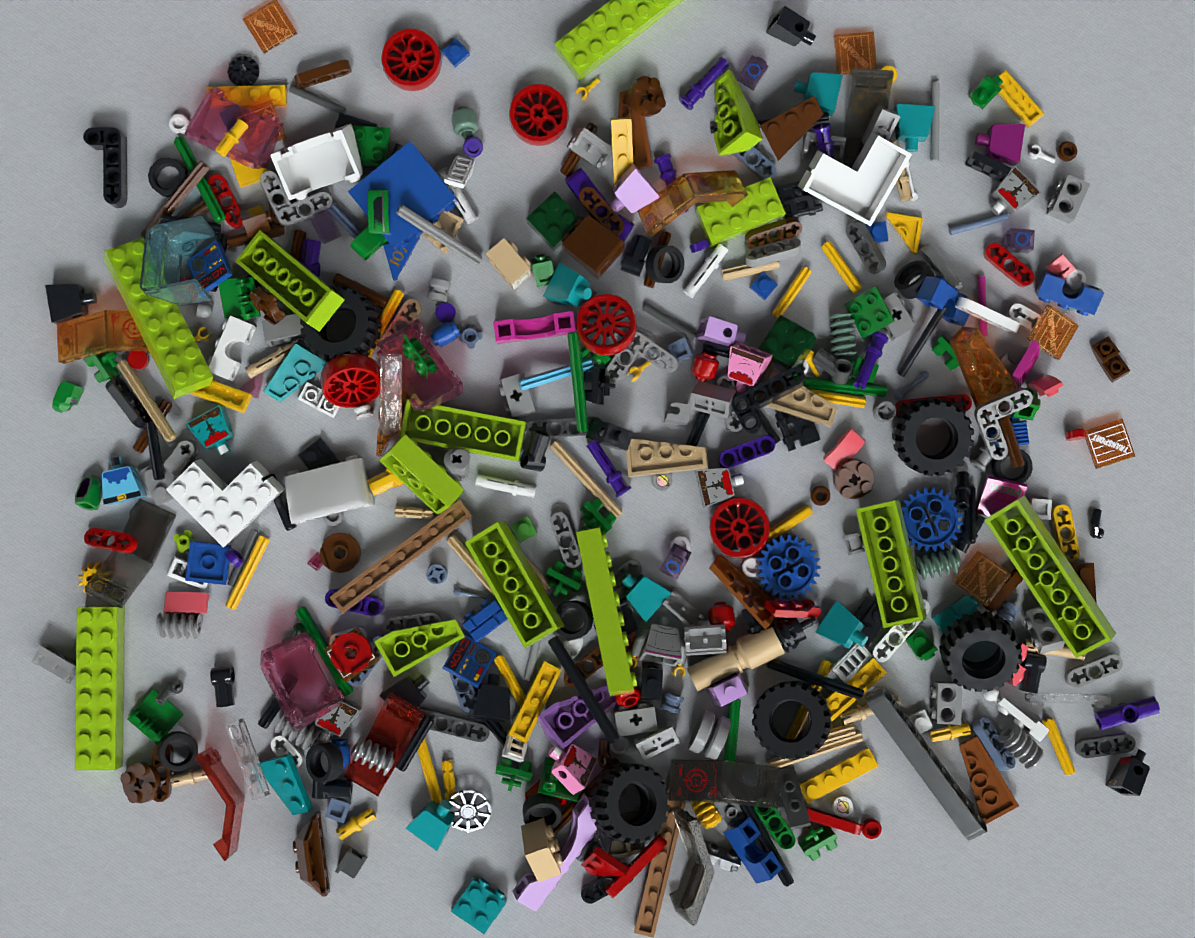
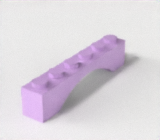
[512,794,597,912]

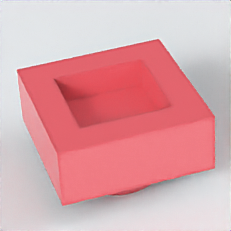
[1046,253,1076,278]

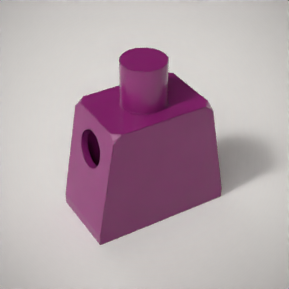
[975,124,1025,166]

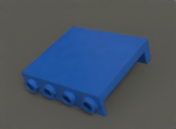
[348,141,458,250]

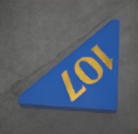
[383,236,420,281]

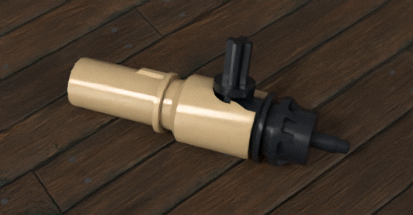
[687,608,817,691]

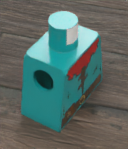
[186,405,235,456]

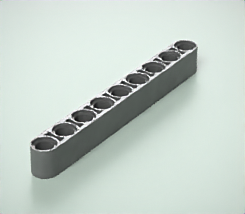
[866,687,988,841]

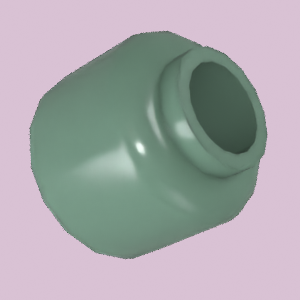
[451,107,479,138]

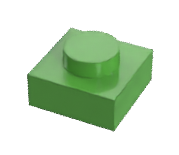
[510,516,538,543]

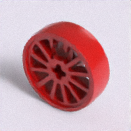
[381,29,442,91]
[509,84,569,146]
[576,294,637,356]
[321,354,383,408]
[709,498,770,558]

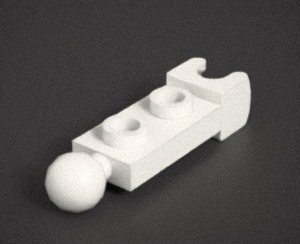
[983,687,1049,742]

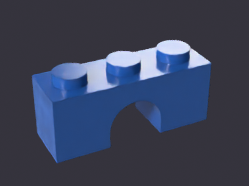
[1035,270,1104,316]
[916,275,970,326]
[724,817,783,884]

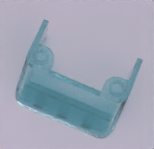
[140,216,216,306]

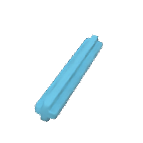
[519,358,594,390]

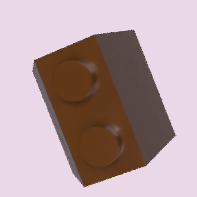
[562,215,625,279]

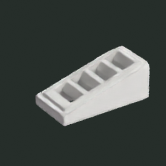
[444,155,475,188]
[167,556,208,590]
[831,644,873,683]
[501,717,529,762]

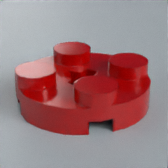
[331,632,372,673]

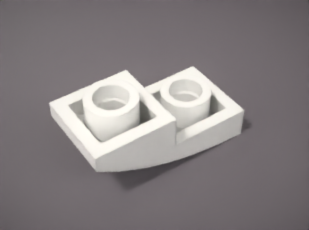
[298,382,340,418]

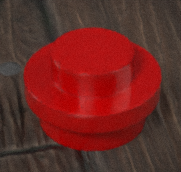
[861,818,882,839]

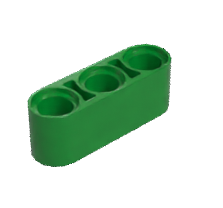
[350,226,388,261]
[752,794,796,850]

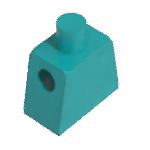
[794,72,843,117]
[893,104,935,152]
[543,262,592,307]
[621,573,671,622]
[815,601,868,649]
[406,800,454,851]

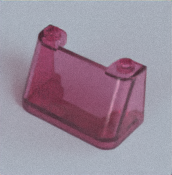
[184,87,284,169]
[376,319,464,412]
[260,632,344,732]

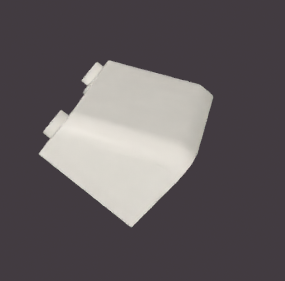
[270,124,363,201]
[284,455,374,524]

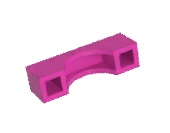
[493,311,576,344]

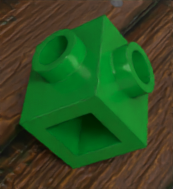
[1010,387,1041,421]

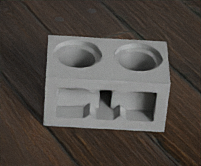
[1047,174,1090,224]
[1023,607,1065,654]
[930,681,962,725]

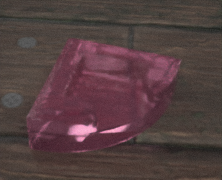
[239,378,263,399]

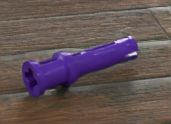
[679,57,729,110]
[813,123,834,159]
[654,154,689,215]
[853,331,889,390]
[586,441,632,498]

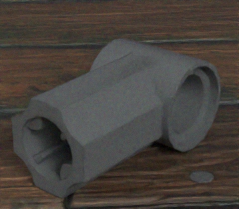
[812,348,852,385]

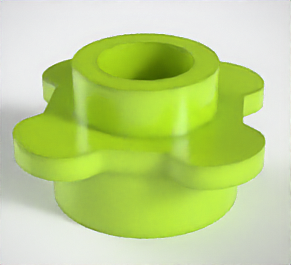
[173,530,194,553]

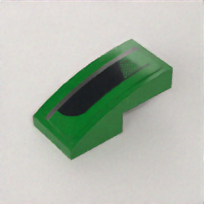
[368,189,390,233]

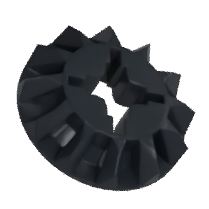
[227,55,260,86]

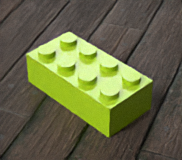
[695,177,786,248]
[379,435,464,515]

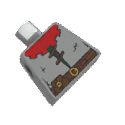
[990,166,1041,216]
[695,468,744,508]
[315,691,362,742]

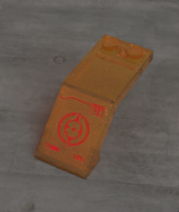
[637,170,748,237]
[57,310,150,364]

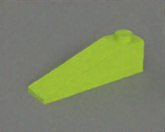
[714,69,763,156]
[374,619,465,677]

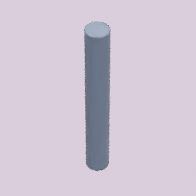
[949,212,1009,235]

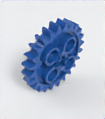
[901,487,963,552]
[755,534,821,600]

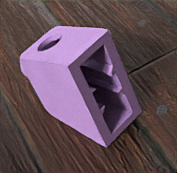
[609,163,660,213]
[695,316,746,346]
[706,671,749,706]

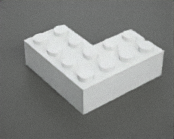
[798,133,912,226]
[166,459,285,547]

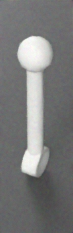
[905,161,918,201]

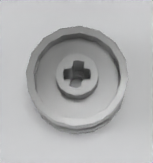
[688,708,732,761]

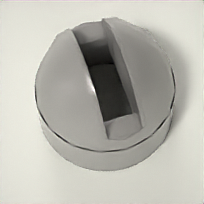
[196,302,212,318]

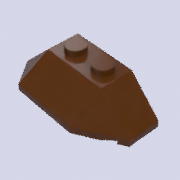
[293,811,330,897]

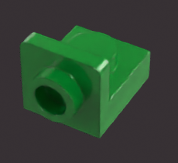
[531,254,554,287]
[581,346,611,366]
[849,356,879,384]
[905,628,938,661]

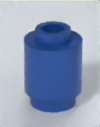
[430,321,461,348]
[332,739,350,769]

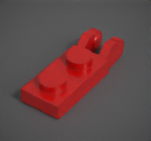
[764,599,821,618]

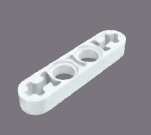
[955,297,1020,333]
[871,599,930,662]

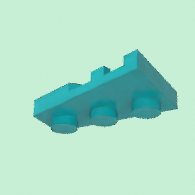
[263,341,328,402]
[255,753,313,815]

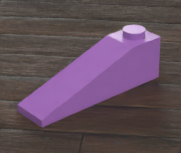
[537,685,618,750]

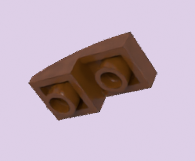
[1091,336,1130,383]

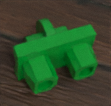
[968,74,1003,110]
[931,334,968,371]
[83,345,121,383]
[580,498,616,534]
[545,561,582,597]
[495,757,533,791]
[798,825,838,861]

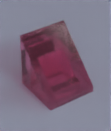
[307,552,323,571]

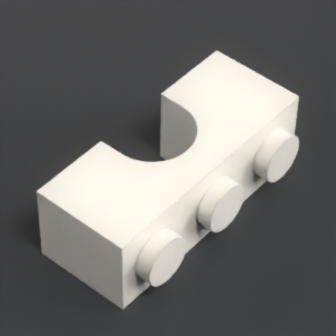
[207,316,257,382]

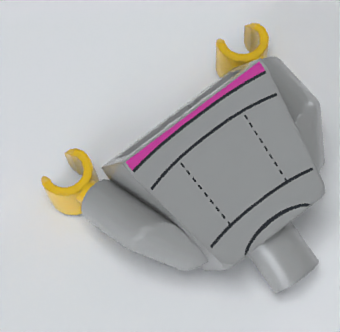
[630,617,686,677]

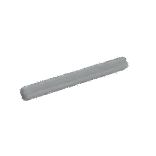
[396,205,482,265]

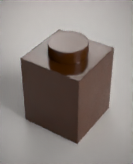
[239,205,272,238]

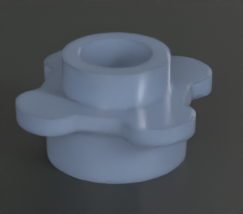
[459,325,482,349]

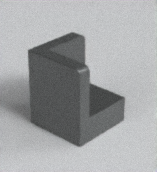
[335,847,368,878]

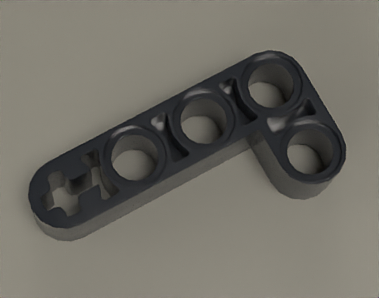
[83,127,127,208]
[732,367,806,434]

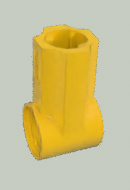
[367,469,403,496]

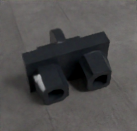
[583,367,616,405]

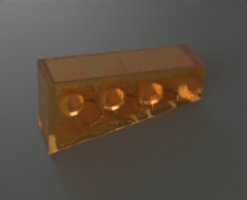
[950,326,1018,413]

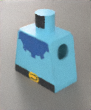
[102,456,147,505]

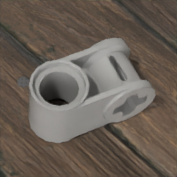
[163,441,200,478]

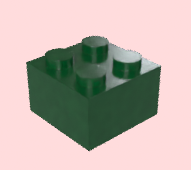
[526,191,581,251]
[759,314,817,369]

